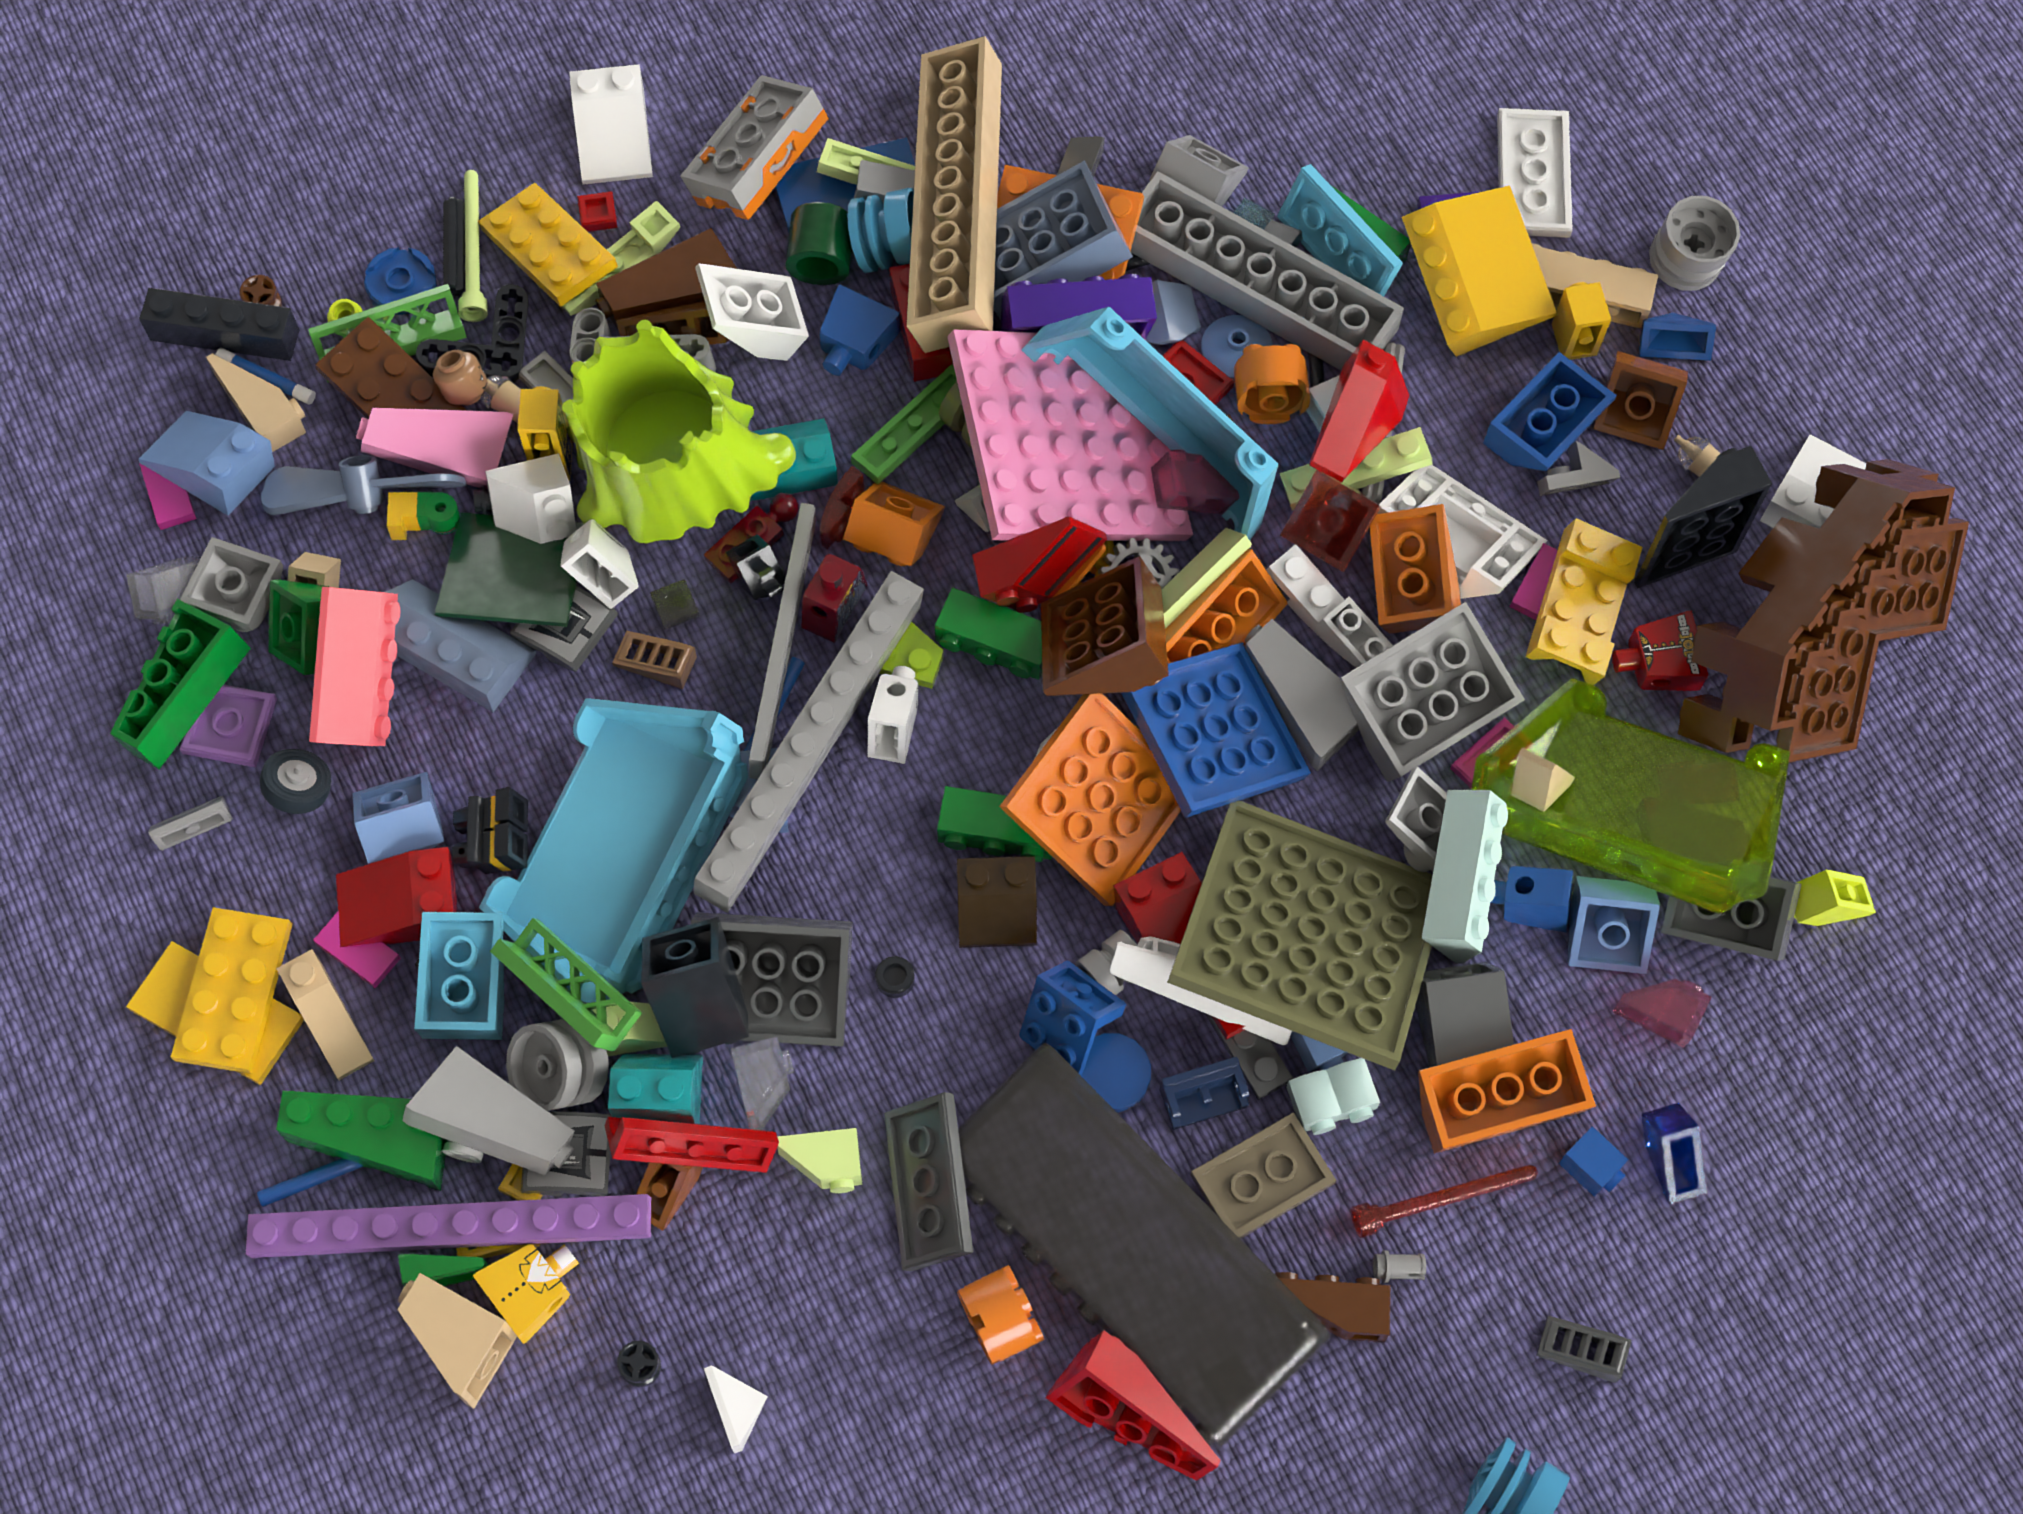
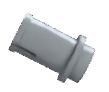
[1373,1250,1426,1283]

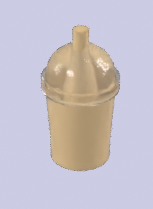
[481,375,521,423]
[1674,435,1721,477]

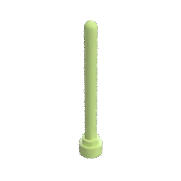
[458,170,488,322]

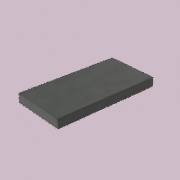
[884,1092,973,1271]

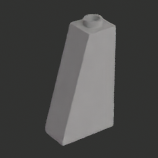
[1244,619,1359,771]
[402,1046,575,1175]

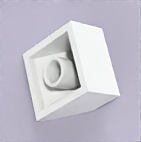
[485,453,576,544]

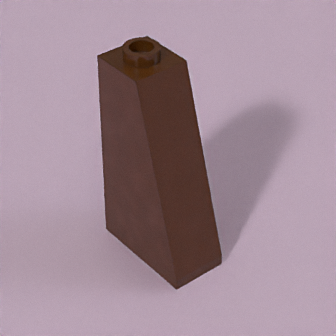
[595,228,737,329]

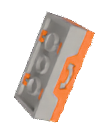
[680,75,829,220]

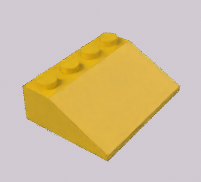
[1402,185,1558,357]

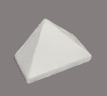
[704,1365,768,1454]

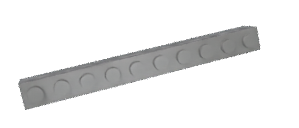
[694,571,924,913]

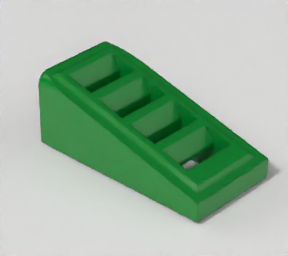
[398,1254,488,1287]

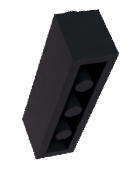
[139,288,300,361]

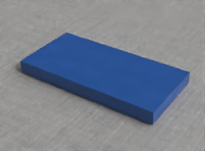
[775,137,915,234]

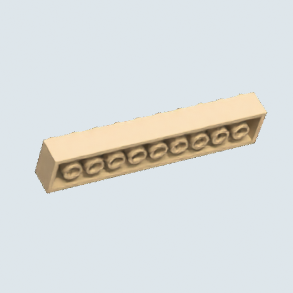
[907,36,1002,353]

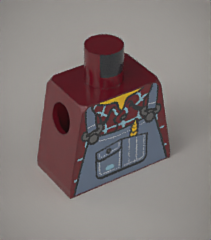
[801,554,868,643]

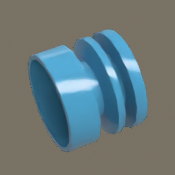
[847,188,914,273]
[1462,1437,1570,1514]

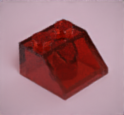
[1280,470,1381,572]

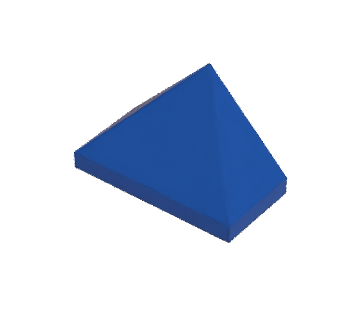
[1638,313,1716,361]

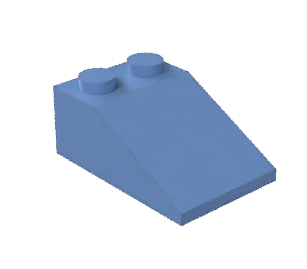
[139,411,275,515]

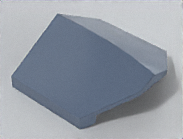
[1146,280,1201,345]

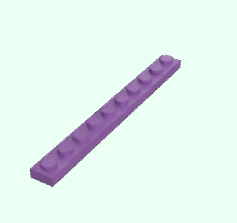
[246,1194,651,1258]

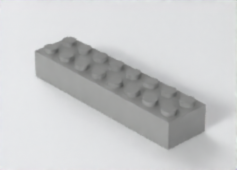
[1131,171,1404,370]

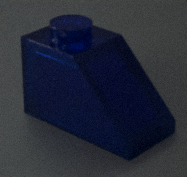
[1641,1102,1707,1204]

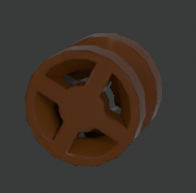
[240,275,282,307]

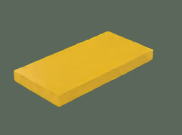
[126,941,304,1086]

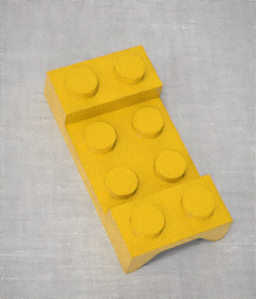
[1525,518,1643,686]

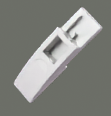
[1266,544,1393,668]

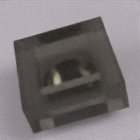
[650,579,700,630]

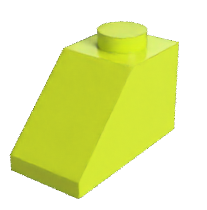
[1794,869,1876,926]

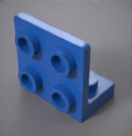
[1019,960,1126,1079]

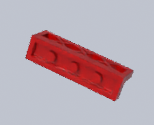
[604,1117,779,1173]

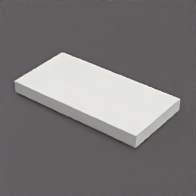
[1497,108,1572,238]

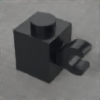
[725,534,786,600]

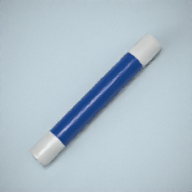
[215,348,316,405]

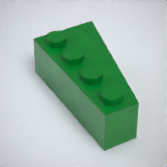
[110,598,251,769]
[276,1090,448,1191]

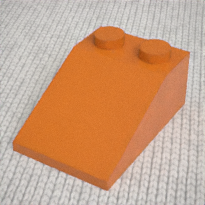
[1369,504,1461,634]

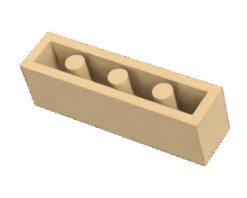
[1532,243,1658,329]

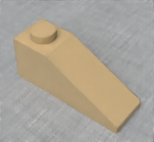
[206,353,306,452]
[276,949,374,1080]

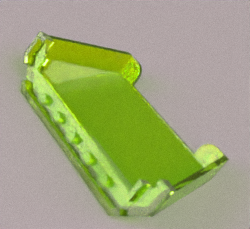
[1471,678,1790,914]

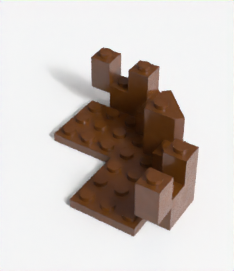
[1677,459,1969,763]

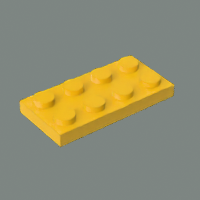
[478,182,618,307]
[171,907,292,1074]

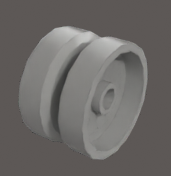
[506,1019,609,1111]

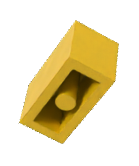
[1551,282,1611,360]

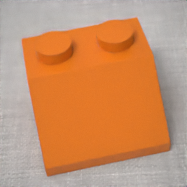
[843,482,945,566]

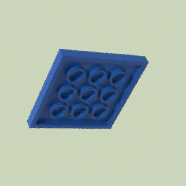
[1121,643,1311,818]

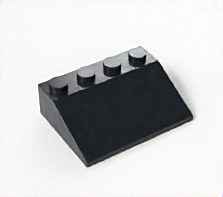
[1634,446,1772,589]

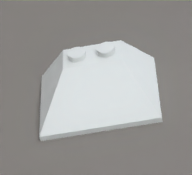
[1375,465,1547,599]

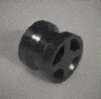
[617,1340,661,1387]

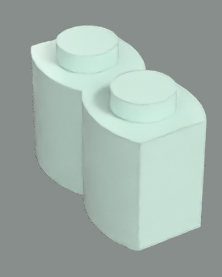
[1286,1058,1380,1135]

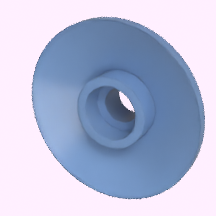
[1201,315,1273,380]

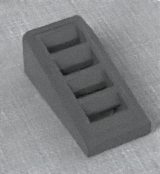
[1536,1316,1632,1383]

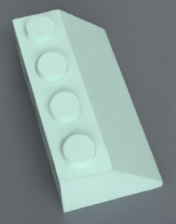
[1422,790,1508,963]

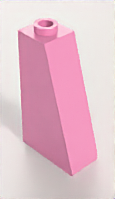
[356,408,513,489]

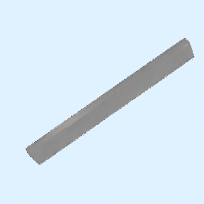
[749,503,815,779]

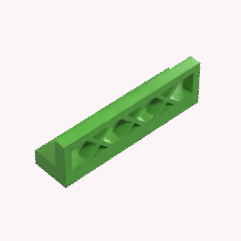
[308,284,467,383]
[490,918,642,1052]

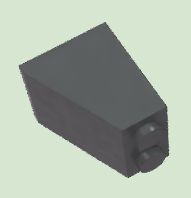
[1416,962,1514,1068]

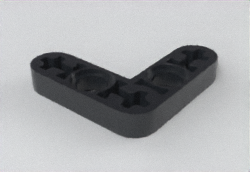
[416,284,529,384]

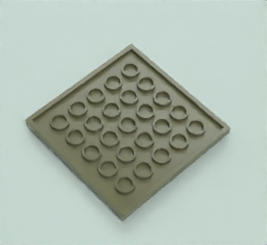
[1167,800,1433,1071]

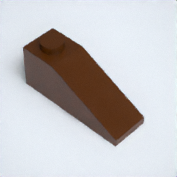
[617,301,730,345]

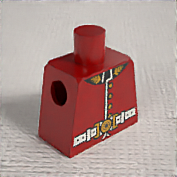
[1612,610,1709,691]

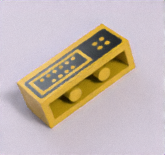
[517,386,573,481]

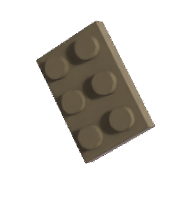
[1190,1112,1337,1244]

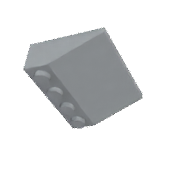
[1339,602,1525,782]

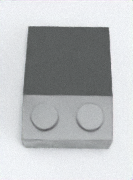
[1661,857,1802,961]

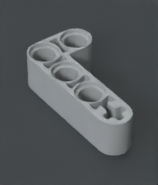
[569,308,716,372]

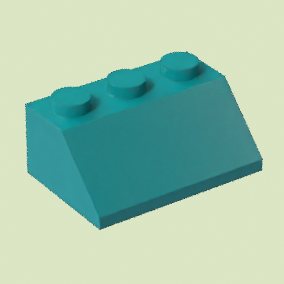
[749,418,838,501]

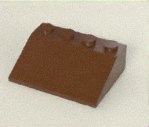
[1041,556,1169,696]

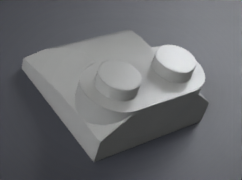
[180,537,283,632]
[1385,767,1447,872]

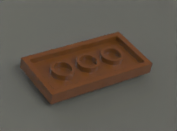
[315,317,467,419]

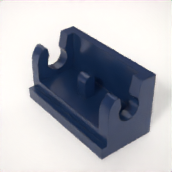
[1159,1056,1249,1130]

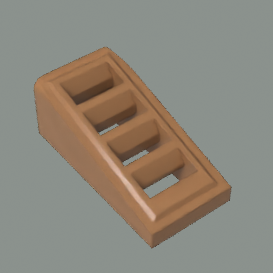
[612,631,697,689]

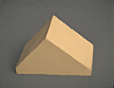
[1511,748,1575,812]

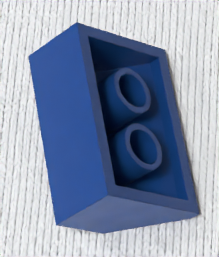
[1483,352,1617,471]

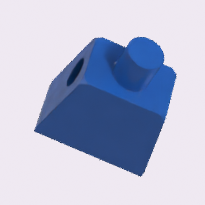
[819,284,901,376]
[1490,866,1573,933]

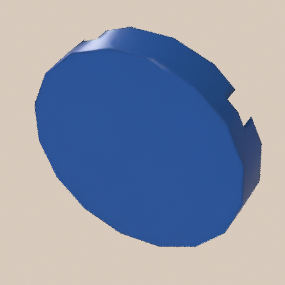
[364,247,437,315]
[1073,1033,1151,1113]

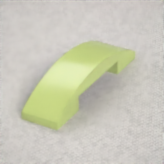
[562,201,680,316]

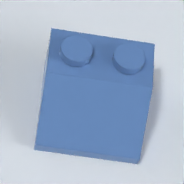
[352,772,444,864]
[1568,876,1660,974]

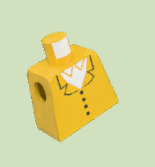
[472,1244,579,1344]

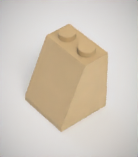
[397,1273,517,1409]

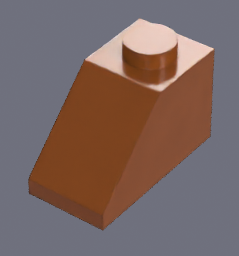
[636,1162,703,1231]

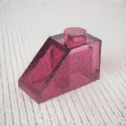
[1151,449,1239,514]
[1612,979,1712,1048]

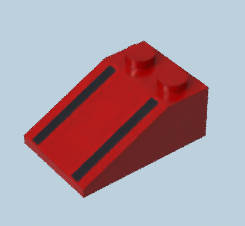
[972,516,1107,613]

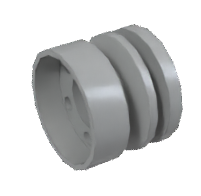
[1649,196,1740,291]

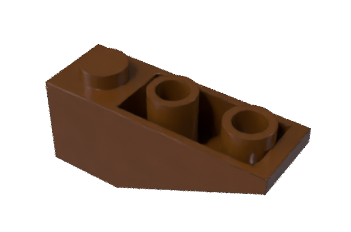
[1263,1272,1391,1342]

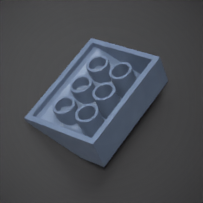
[994,160,1133,320]

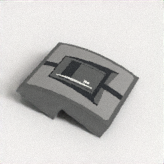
[510,586,618,672]
[521,1111,612,1197]

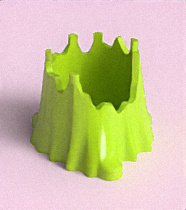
[562,320,796,544]

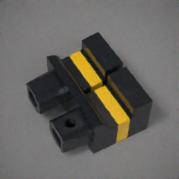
[452,787,528,874]

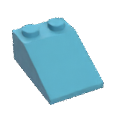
[414,912,504,1040]

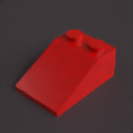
[336,847,458,947]
[1113,852,1202,944]

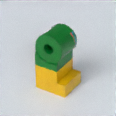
[387,492,460,540]

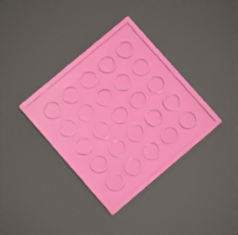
[947,329,1193,541]

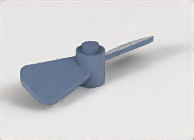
[261,455,466,515]

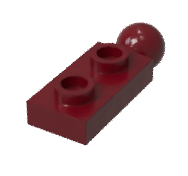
[704,493,799,584]

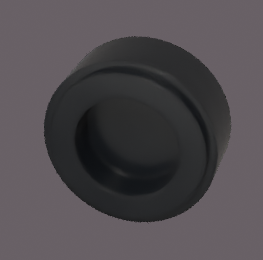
[875,956,915,998]

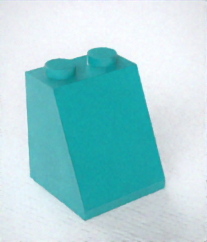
[608,1054,703,1124]

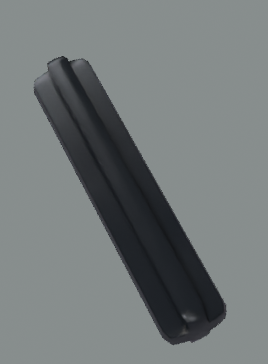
[443,197,465,296]

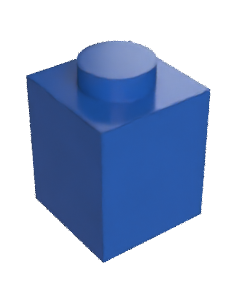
[1558,1126,1629,1197]

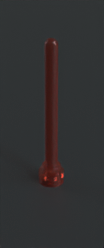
[1351,1164,1538,1238]

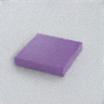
[180,685,277,768]

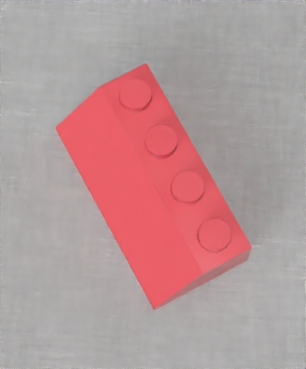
[309,587,400,746]

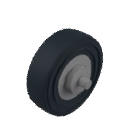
[260,749,332,814]

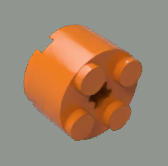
[1234,344,1311,425]
[957,1265,1045,1365]

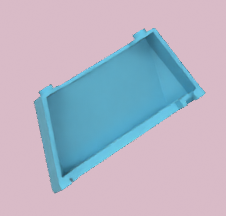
[1022,307,1278,540]
[479,698,748,1003]

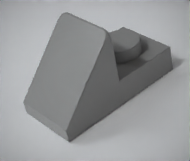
[1537,441,1620,496]

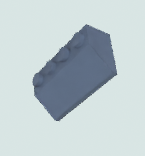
[385,579,536,713]

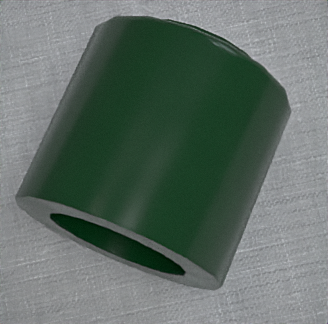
[786,202,852,286]

